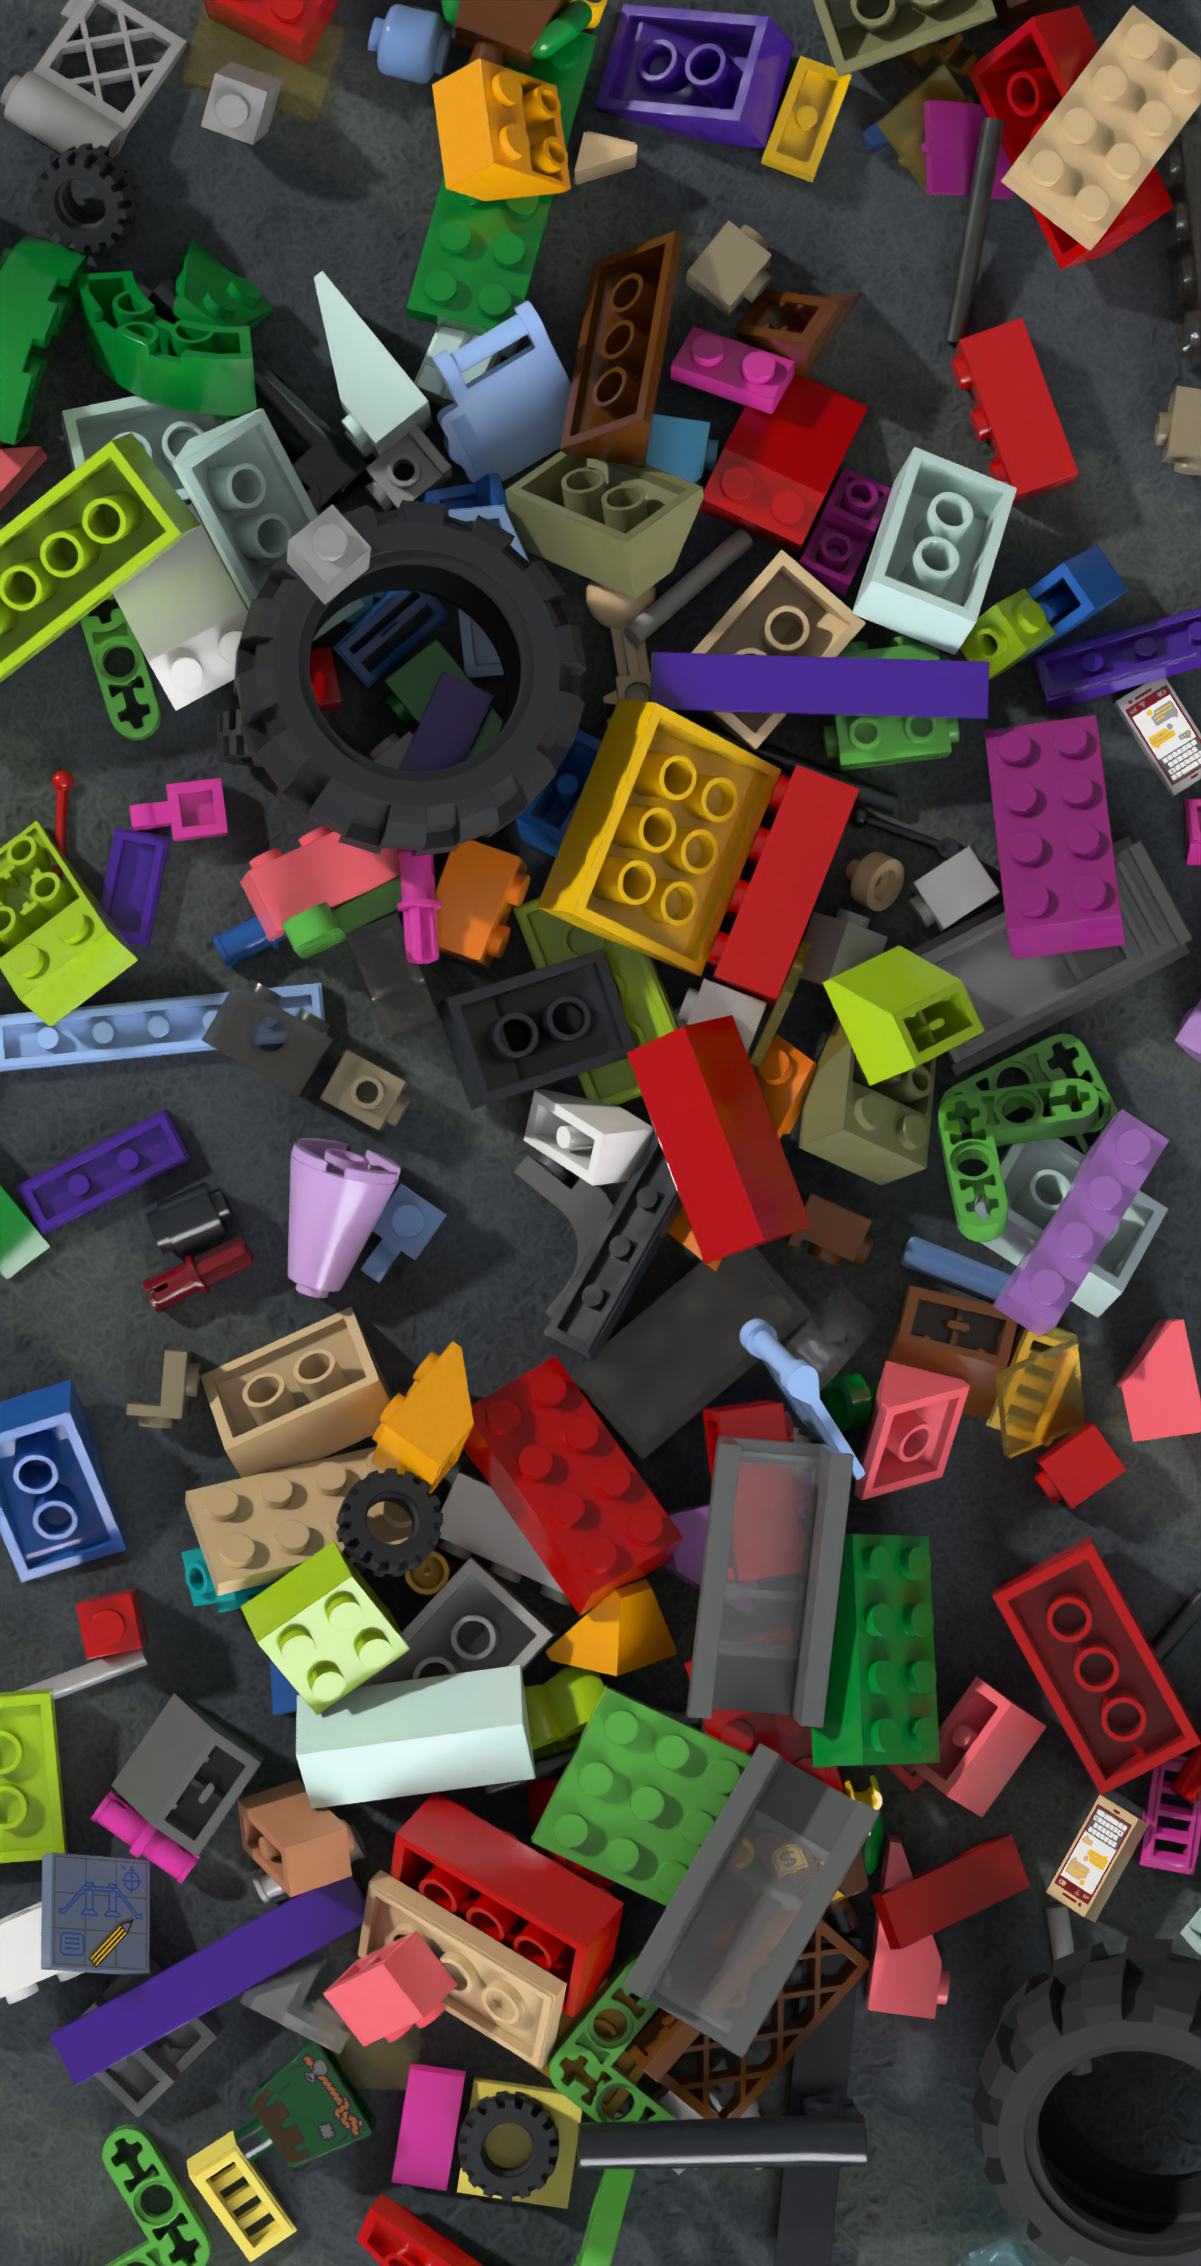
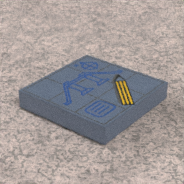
[41,1852,150,1976]

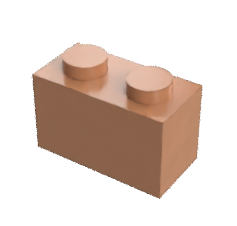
[237,1779,355,1897]

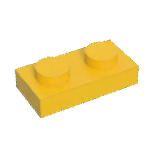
[761,55,852,183]

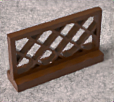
[625,1875,872,2119]

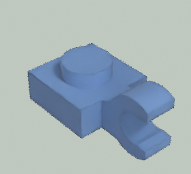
[360,1183,447,1284]

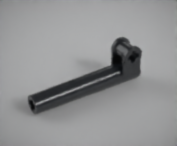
[148,275,370,516]
[578,2095,867,2169]

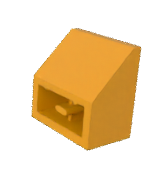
[432,58,571,201]
[371,1341,474,1494]

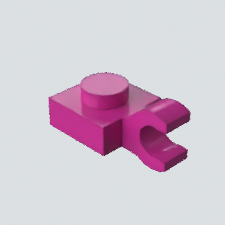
[129,778,229,842]

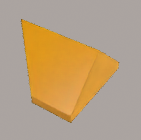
[545,1579,677,1676]

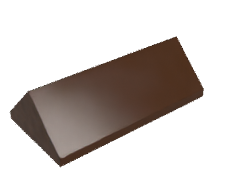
[560,230,683,467]

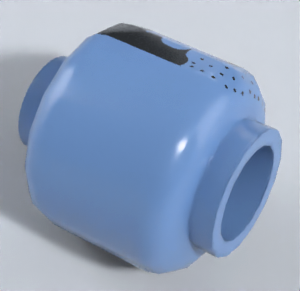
[368,3,452,84]

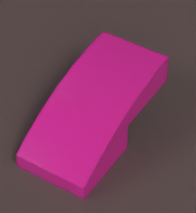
[391,2063,466,2191]

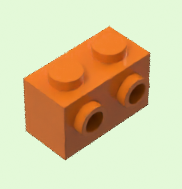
[435,840,530,970]

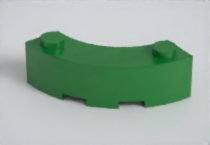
[0,235,89,445]
[77,271,257,420]

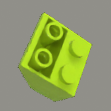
[822,945,985,1086]

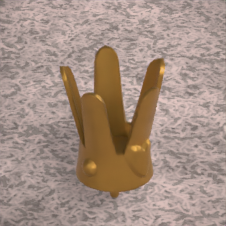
[404,1541,460,1597]

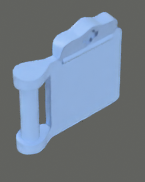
[432,300,571,483]
[740,1318,866,1480]

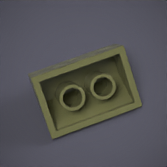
[813,0,997,78]
[505,451,704,599]

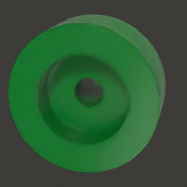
[823,1372,878,1431]

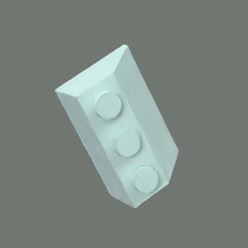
[957,1119,1168,1318]

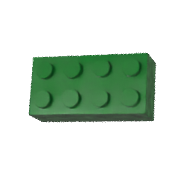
[811,1534,940,1767]

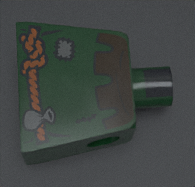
[234,2030,377,2167]

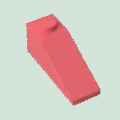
[865,1835,950,2019]

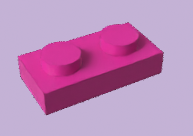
[671,326,795,415]

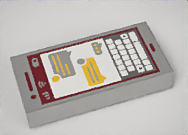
[1114,677,1201,797]

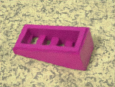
[1135,1754,1201,1875]

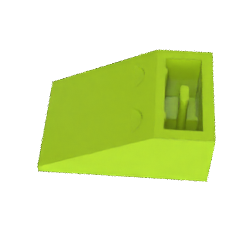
[0,821,138,1027]

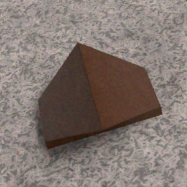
[734,289,863,379]

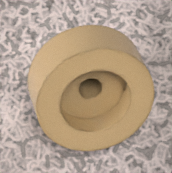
[846,851,904,911]

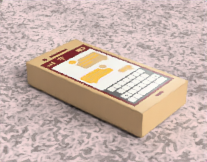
[1046,1795,1149,1922]

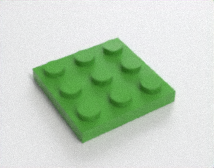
[531,1685,753,1906]

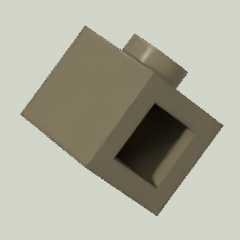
[686,220,773,318]
[1154,386,1201,476]
[320,1050,411,1132]

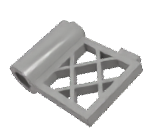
[0,0,187,158]

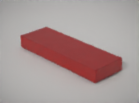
[872,1834,1030,1950]

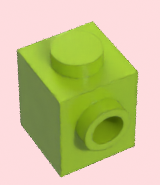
[960,588,1056,680]

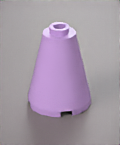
[287,1138,401,1298]

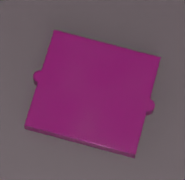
[920,100,1013,200]

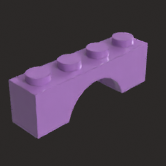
[993,1109,1169,1337]

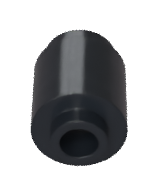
[146,1181,234,1254]

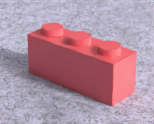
[240,826,410,942]

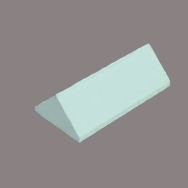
[172,408,364,641]
[296,1665,536,1809]

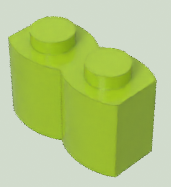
[524,1666,604,1760]

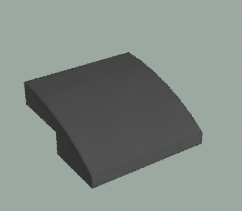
[80,1957,223,2118]

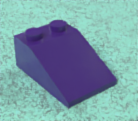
[594,4,794,149]

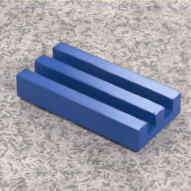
[329,591,450,688]

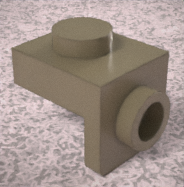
[126,1349,201,1429]

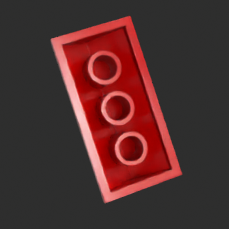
[626,1015,811,1265]

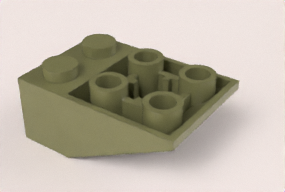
[798,1017,936,1185]

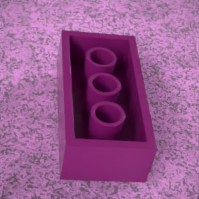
[985,715,1125,960]

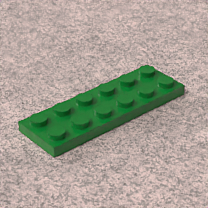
[406,32,597,344]

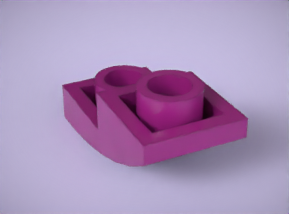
[799,467,892,596]

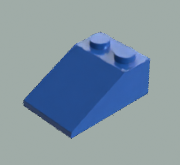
[0,1380,127,1582]

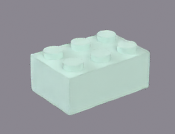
[852,447,1017,655]

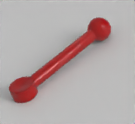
[51,770,74,881]

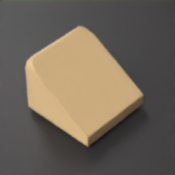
[574,131,638,185]

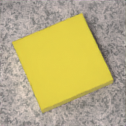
[457,2077,582,2209]

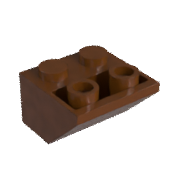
[888,1285,1018,1419]

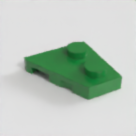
[173,240,274,331]

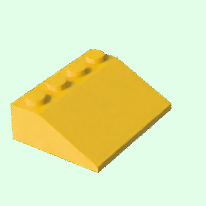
[537,699,781,976]

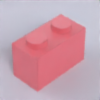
[912,1676,1047,1818]
[323,1931,457,2047]

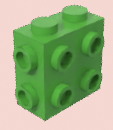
[823,636,959,771]

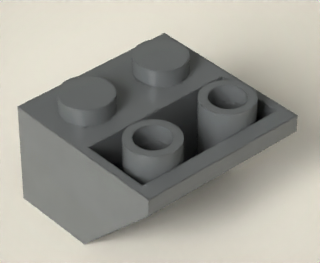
[111,1692,267,1857]

